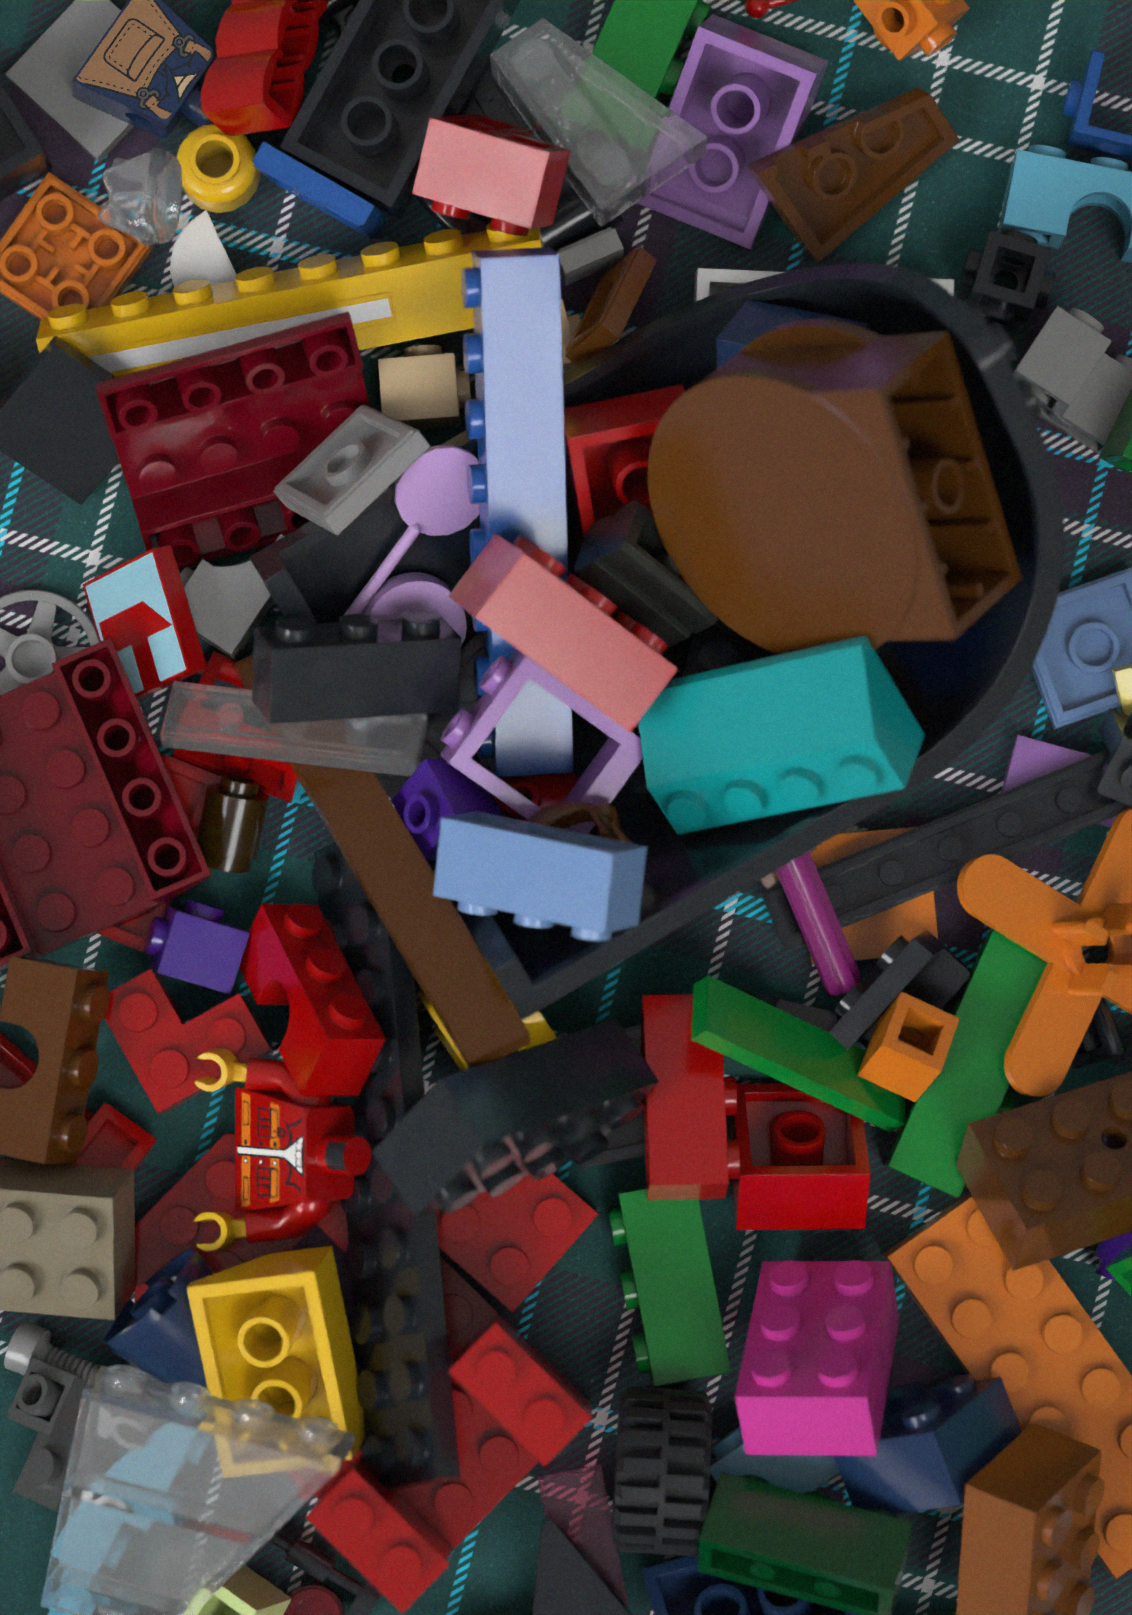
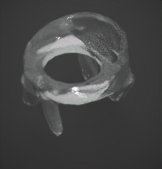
[98,147,182,246]

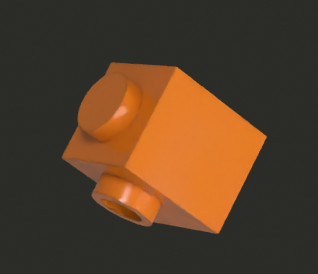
[857,991,960,1102]

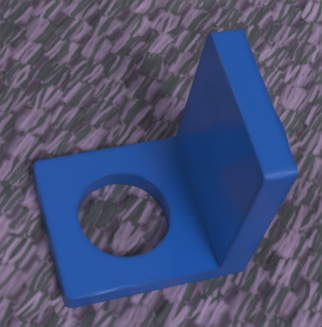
[1062,50,1132,162]

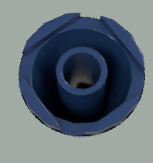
[102,1248,215,1412]

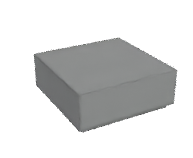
[558,227,624,286]

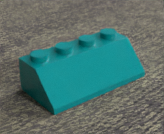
[638,636,925,835]

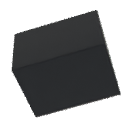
[1072,997,1127,1070]

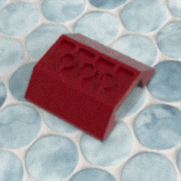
[94,311,370,570]
[0,638,212,970]

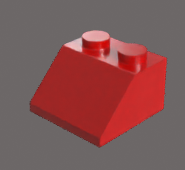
[731,1083,870,1230]

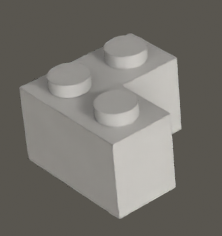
[1013,306,1132,455]

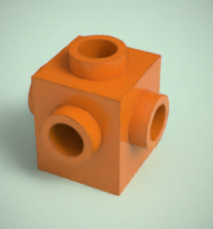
[854,0,970,61]

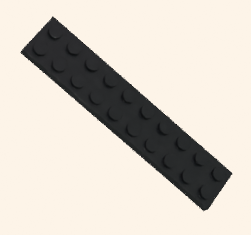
[312,842,460,1491]

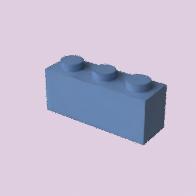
[433,811,647,941]

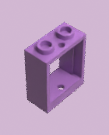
[439,649,643,834]

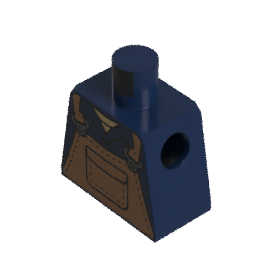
[72,0,217,139]

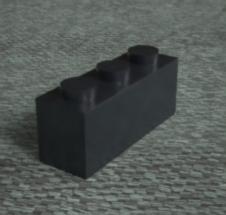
[252,610,462,724]

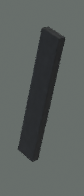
[760,749,1130,952]

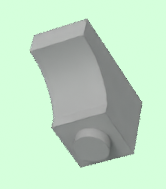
[180,534,284,660]

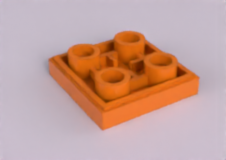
[0,172,154,320]

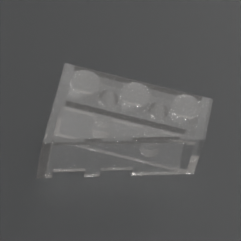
[490,18,708,227]

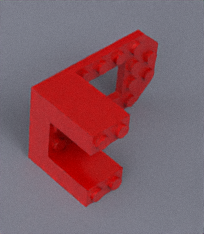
[135,1134,592,1613]

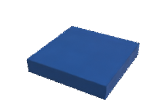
[252,141,387,240]

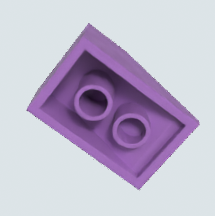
[635,14,829,249]

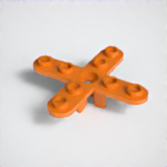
[957,806,1132,1097]

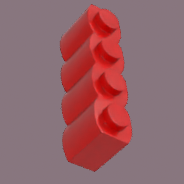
[201,0,329,136]

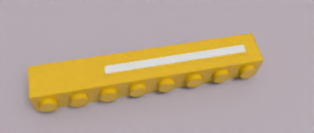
[36,223,544,378]

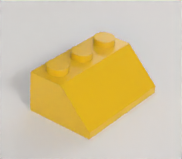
[187,1246,366,1474]

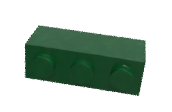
[698,1472,913,1615]

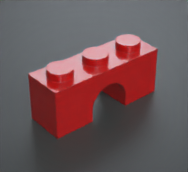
[239,904,385,1096]

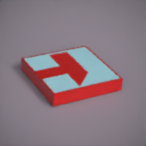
[83,545,206,701]

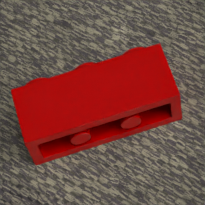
[640,994,740,1201]

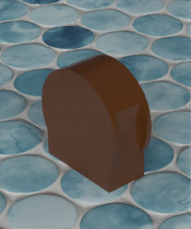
[648,319,1022,655]

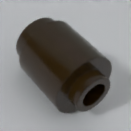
[197,775,270,873]

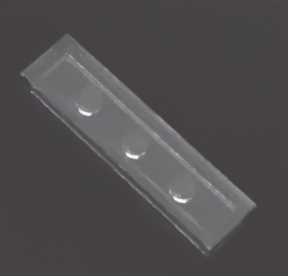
[160,681,428,777]

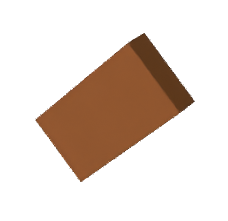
[565,246,657,366]

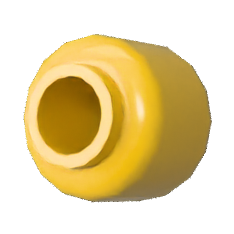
[175,124,261,213]

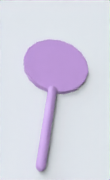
[343,445,480,616]

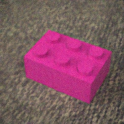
[735,1260,899,1456]

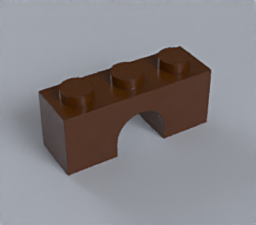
[0,956,109,1164]

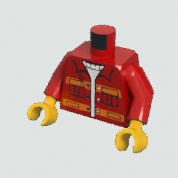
[194,1048,372,1251]

